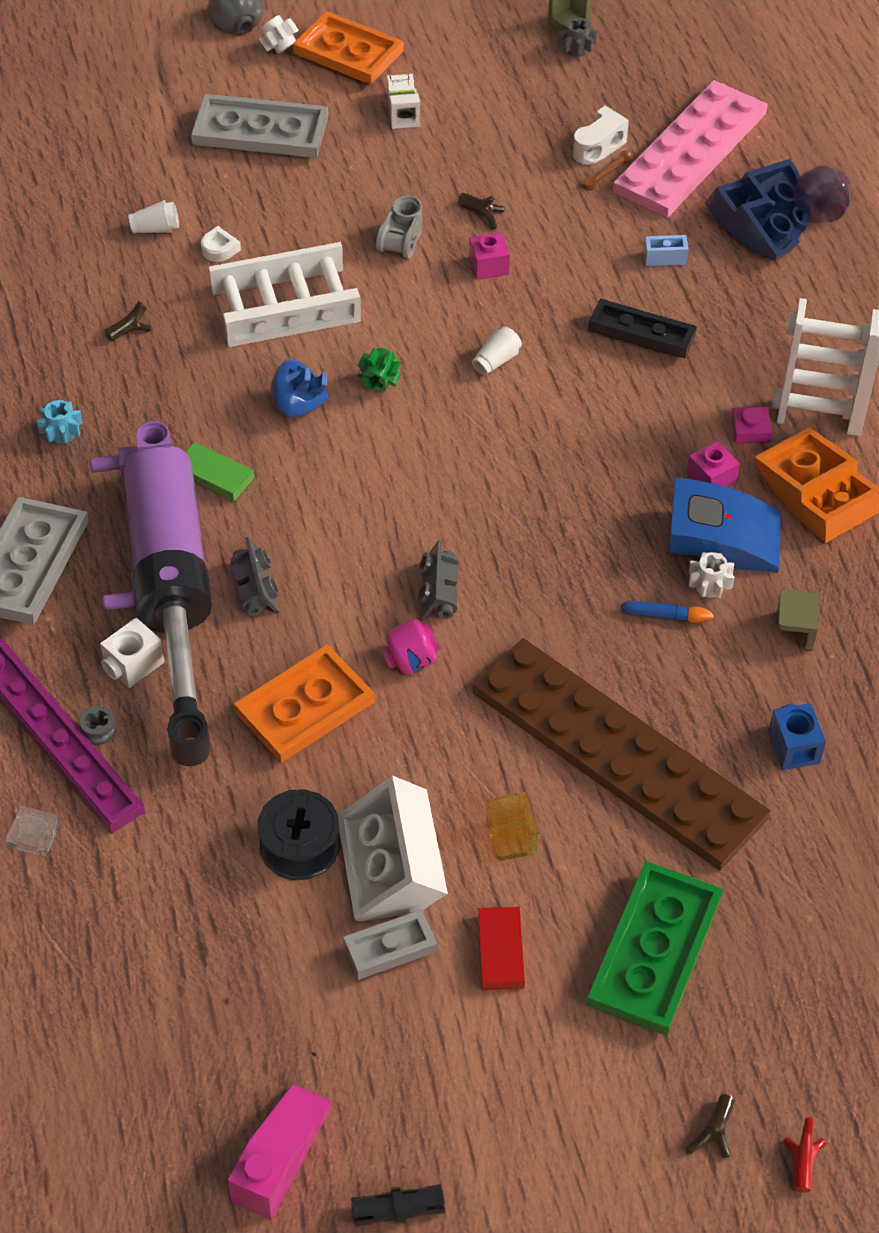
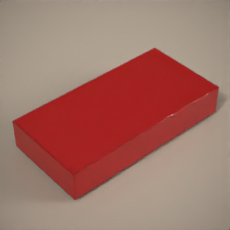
[478,907,525,990]

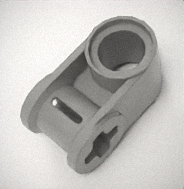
[376,195,423,259]

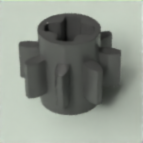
[558,18,597,57]

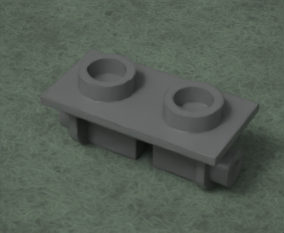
[231,537,280,616]
[417,540,459,621]

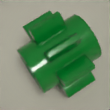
[357,348,401,391]

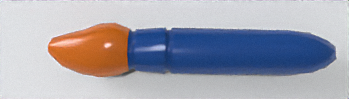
[620,601,714,623]

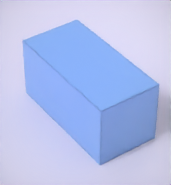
[643,235,689,266]

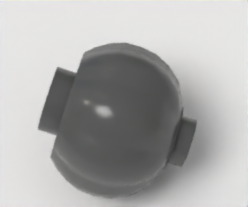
[207,0,264,34]

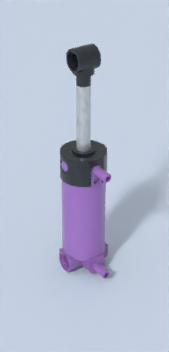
[90,421,212,766]

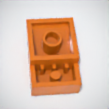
[754,427,879,543]

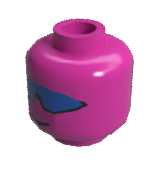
[381,619,441,675]

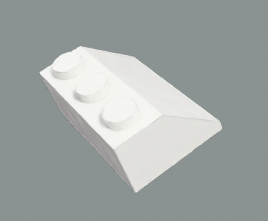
[338,776,448,922]

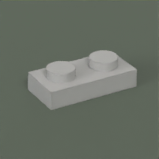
[343,909,438,980]

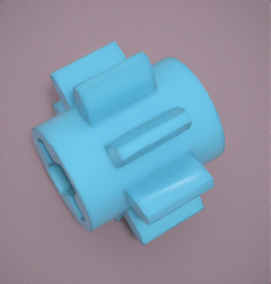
[37,400,83,444]

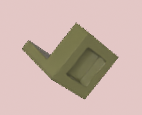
[547,0,592,32]
[775,589,819,651]

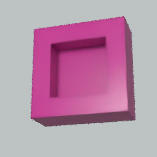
[731,407,772,443]

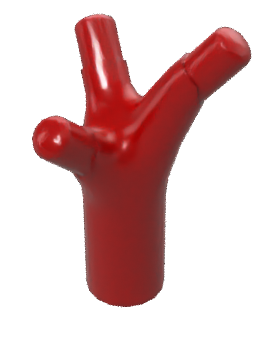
[783,1117,827,1193]

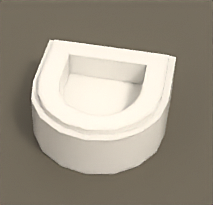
[200,226,241,262]

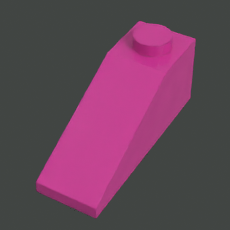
[228,1084,332,1220]

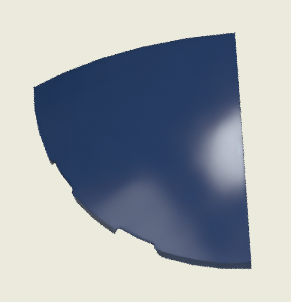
[704,159,809,261]

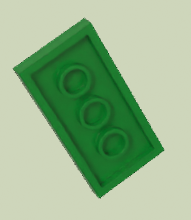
[586,861,724,1036]

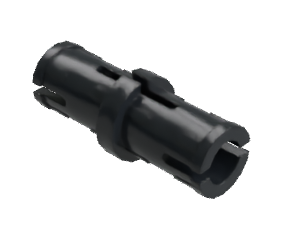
[351,1184,445,1227]

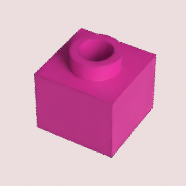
[469,232,510,280]
[687,441,740,487]

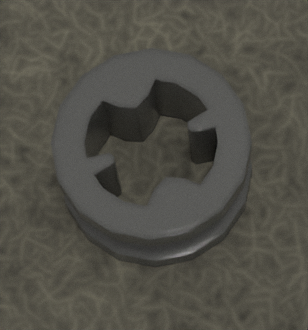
[79,705,116,745]

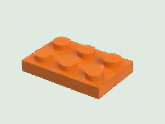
[293,11,403,85]
[234,644,375,763]

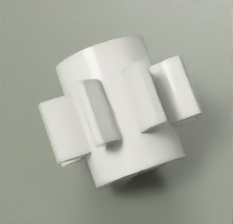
[259,15,298,54]
[689,552,735,598]

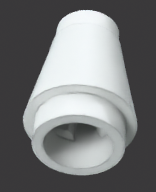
[129,200,179,234]
[472,326,522,376]

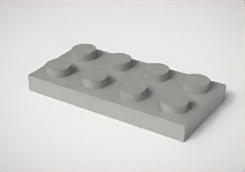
[191,94,329,158]
[0,497,89,625]

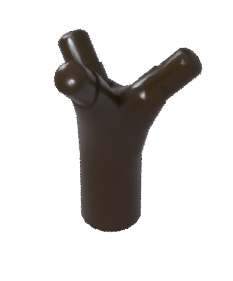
[458,193,505,230]
[105,301,151,341]
[685,1094,736,1158]

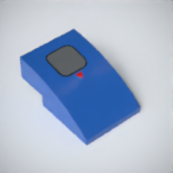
[668,477,781,573]

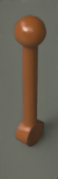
[583,149,633,191]

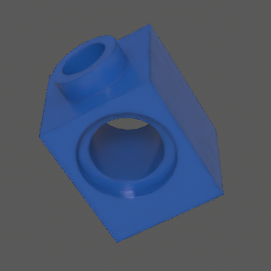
[768,703,826,770]

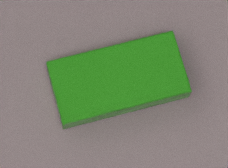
[185,442,254,502]

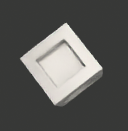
[100,618,165,688]

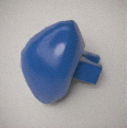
[271,358,329,417]

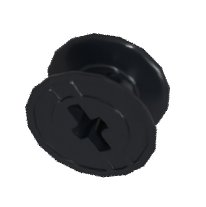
[257,789,340,880]

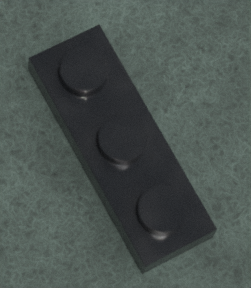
[588,298,697,359]

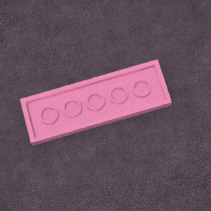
[613,80,767,218]

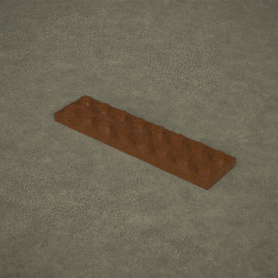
[473,638,771,871]

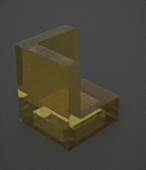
[486,792,539,861]

